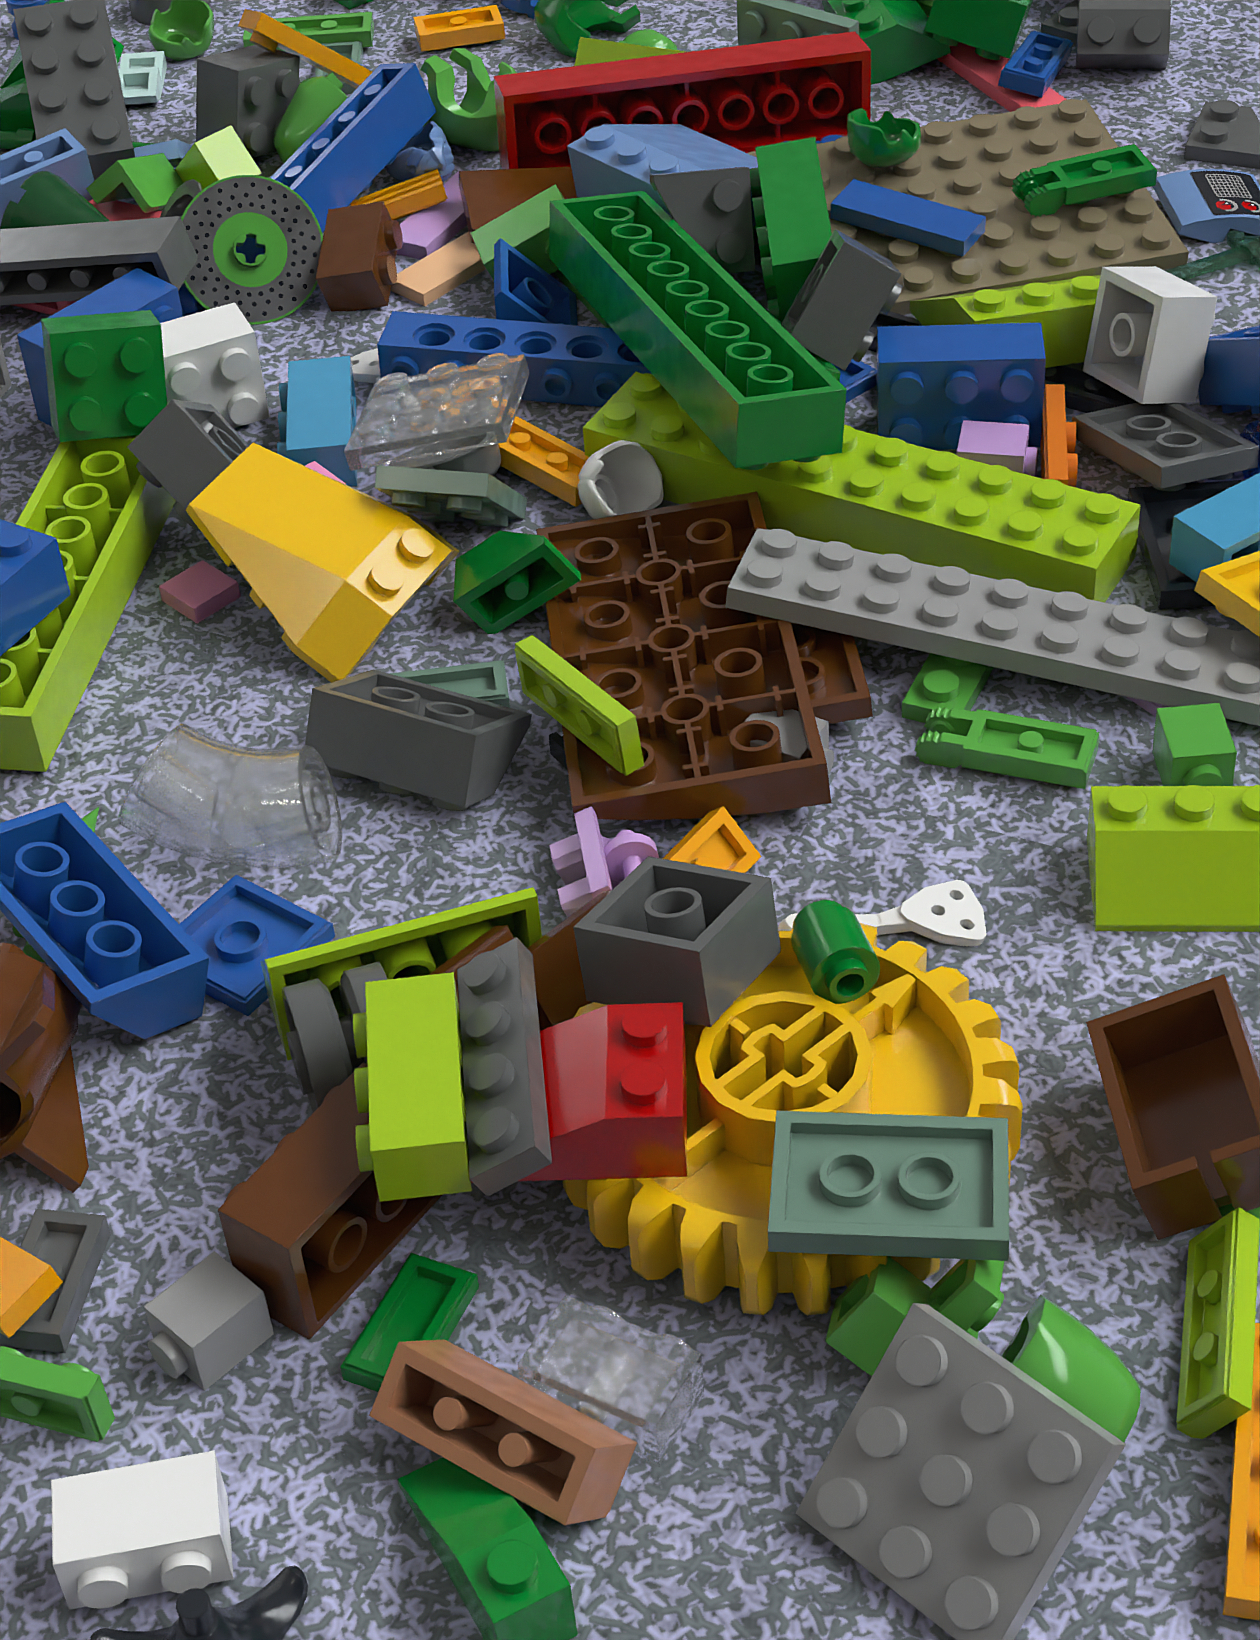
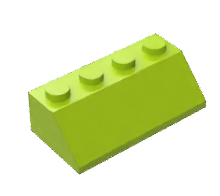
[1087,785,1260,932]
[260,887,542,1060]

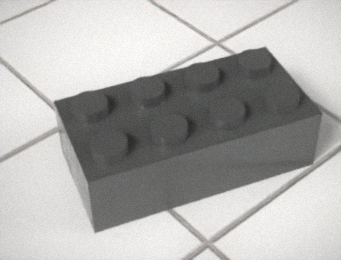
[13,0,135,181]

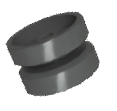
[281,962,387,1113]

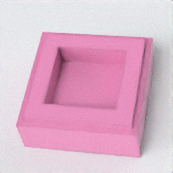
[159,560,241,623]

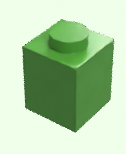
[1152,703,1237,786]

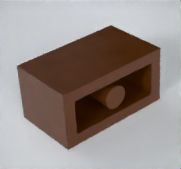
[315,201,403,312]

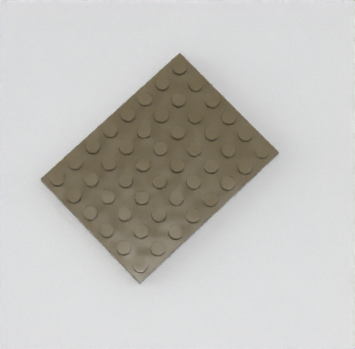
[748,99,1189,315]

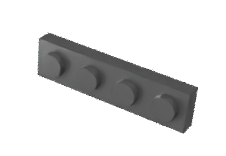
[457,937,552,1196]

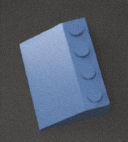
[567,124,758,227]

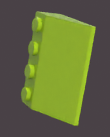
[909,275,1101,368]

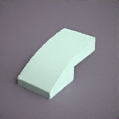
[118,51,167,105]

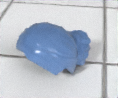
[384,121,455,182]

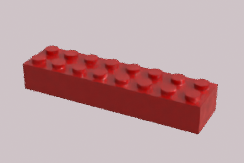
[493,31,871,169]

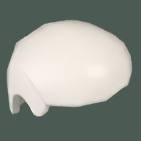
[578,440,664,519]

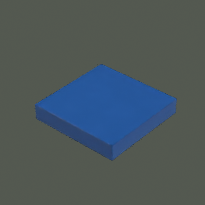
[179,875,335,1016]

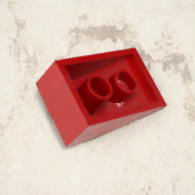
[471,1002,687,1183]

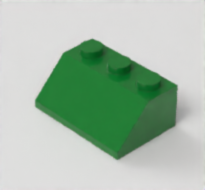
[821,0,951,85]

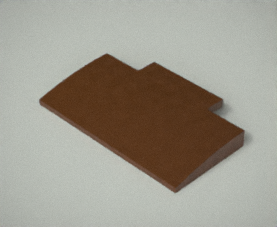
[536,491,873,820]

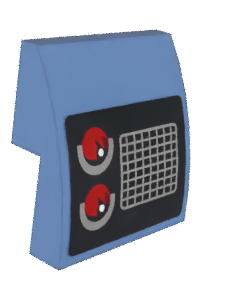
[1152,169,1260,243]

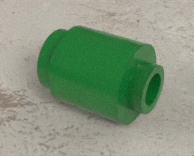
[791,900,880,1004]

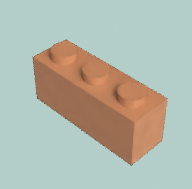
[369,1339,637,1525]

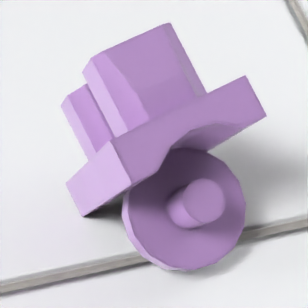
[549,806,659,917]

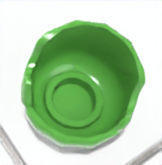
[148,0,214,61]

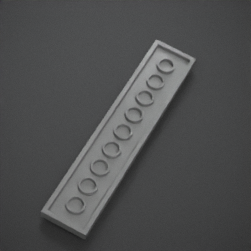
[725,528,1260,726]

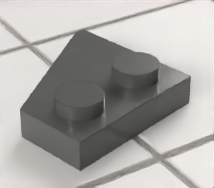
[1184,100,1260,169]
[649,167,755,273]

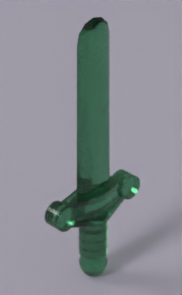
[1165,230,1260,281]

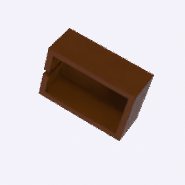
[1086,974,1260,1240]

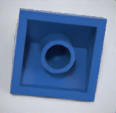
[494,238,578,326]

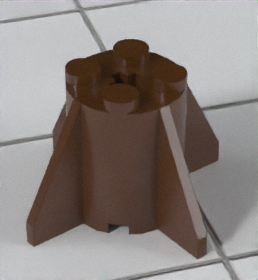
[0,942,89,1193]

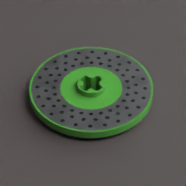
[181,175,323,325]

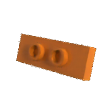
[1040,384,1078,487]

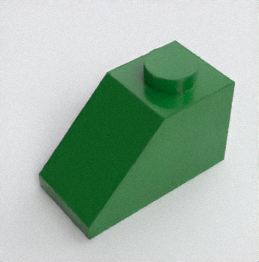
[453,530,581,634]

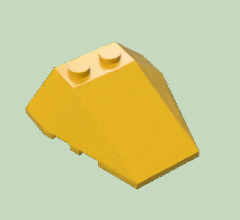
[186,443,459,682]

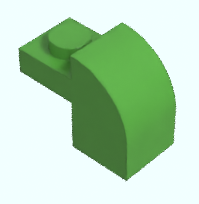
[825,1256,1004,1376]

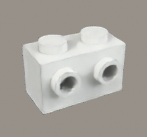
[51,1450,234,1610]

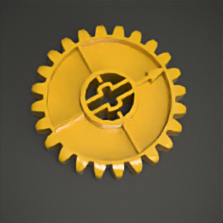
[563,923,1023,1315]

